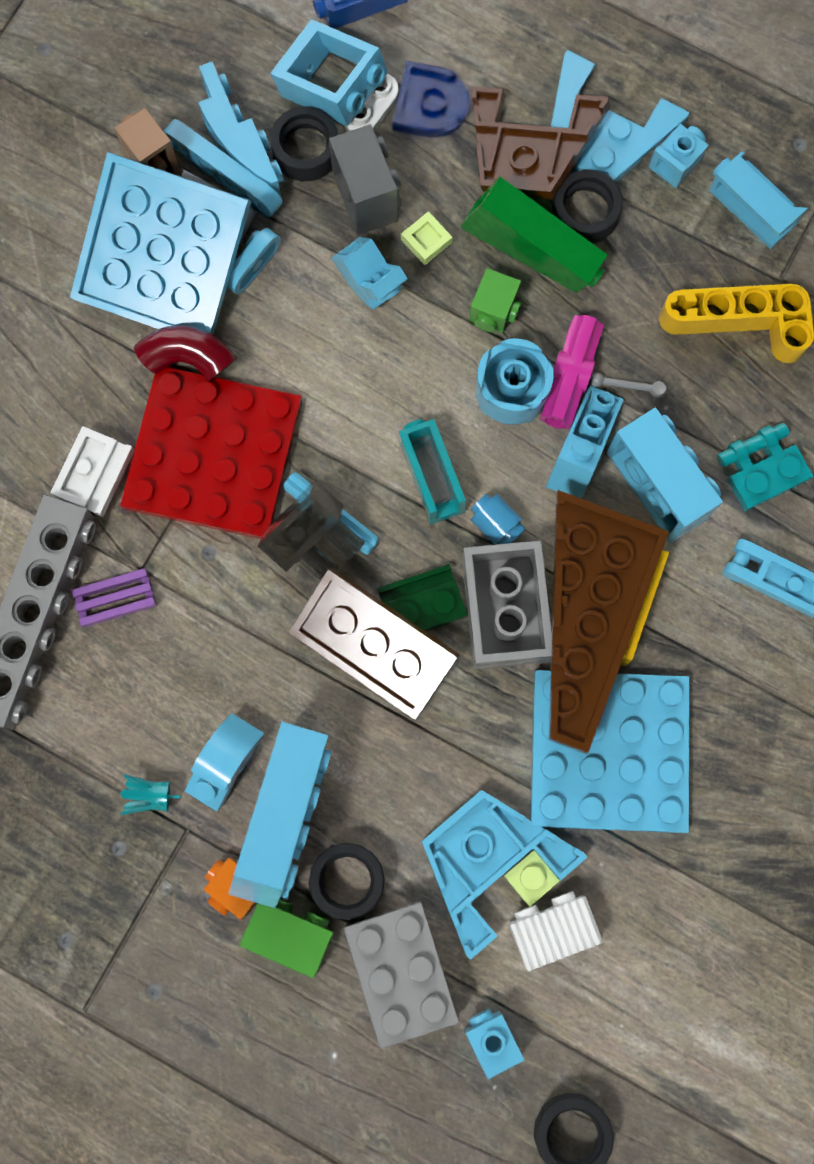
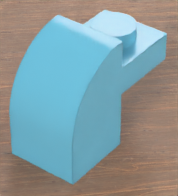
[331,237,408,310]
[184,713,264,812]

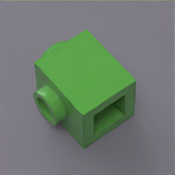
[469,268,521,333]

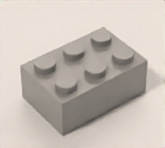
[462,541,552,669]
[344,901,459,1049]

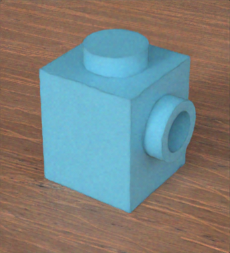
[464,1008,524,1079]

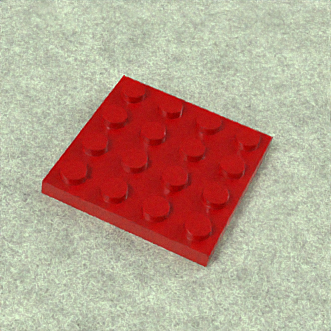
[120,367,302,541]

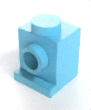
[648,123,709,189]

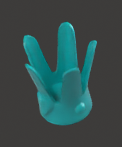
[120,774,181,815]

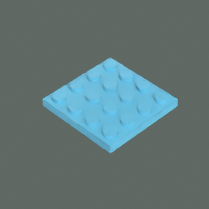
[70,152,251,335]
[530,670,689,833]

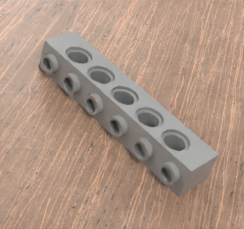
[0,495,96,731]

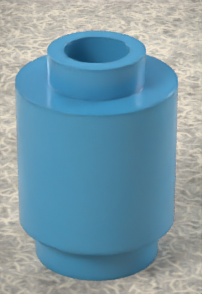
[470,494,526,545]

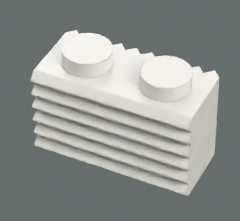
[508,891,603,971]

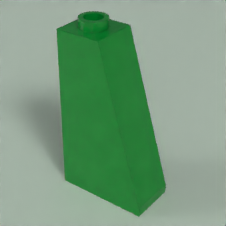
[460,176,607,293]

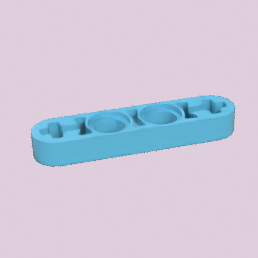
[163,119,283,217]

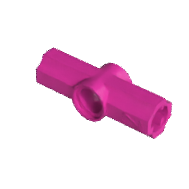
[540,315,604,429]

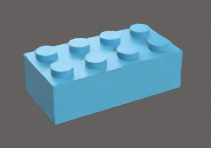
[228,722,332,908]

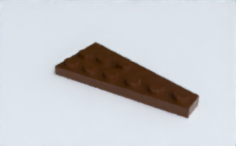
[549,490,669,754]

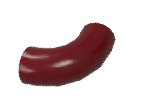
[134,325,238,382]

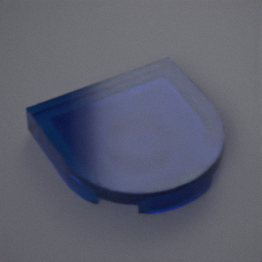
[392,60,470,138]

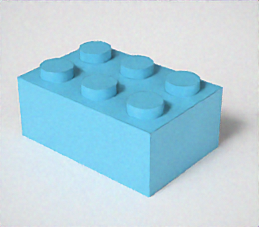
[607,407,723,544]

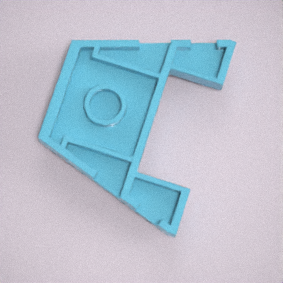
[551,50,690,183]
[421,790,587,960]

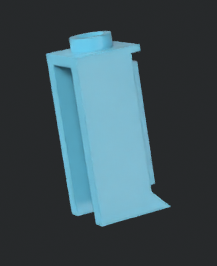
[709,151,808,249]

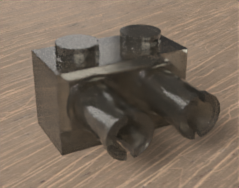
[258,480,365,582]

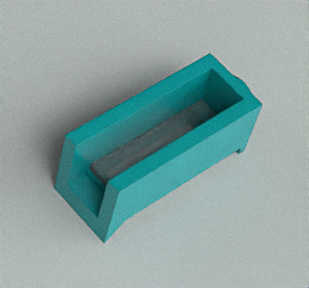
[399,419,466,525]

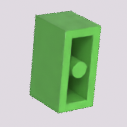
[239,898,335,979]

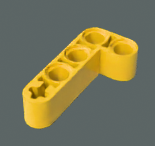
[659,284,814,363]

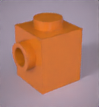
[203,857,257,920]

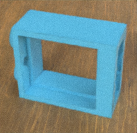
[270,19,388,127]

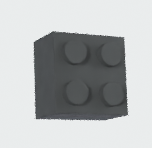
[329,124,402,236]

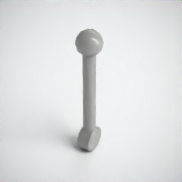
[590,373,666,397]

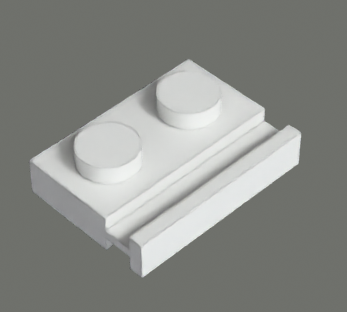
[50,426,134,517]

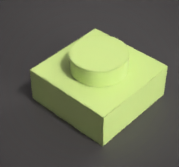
[401,211,453,265]
[503,850,560,907]

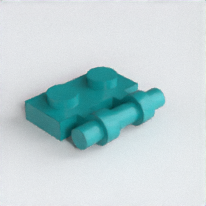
[716,423,814,512]

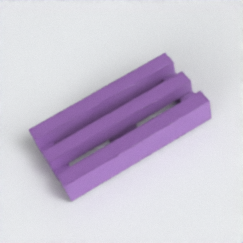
[71,568,157,628]

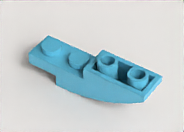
[198,62,284,197]

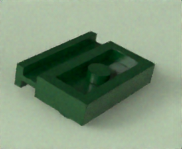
[377,564,468,631]

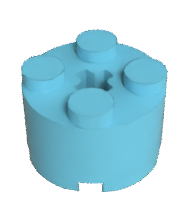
[475,339,554,425]

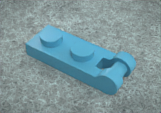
[722,539,814,619]

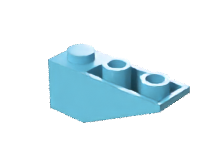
[546,385,624,498]

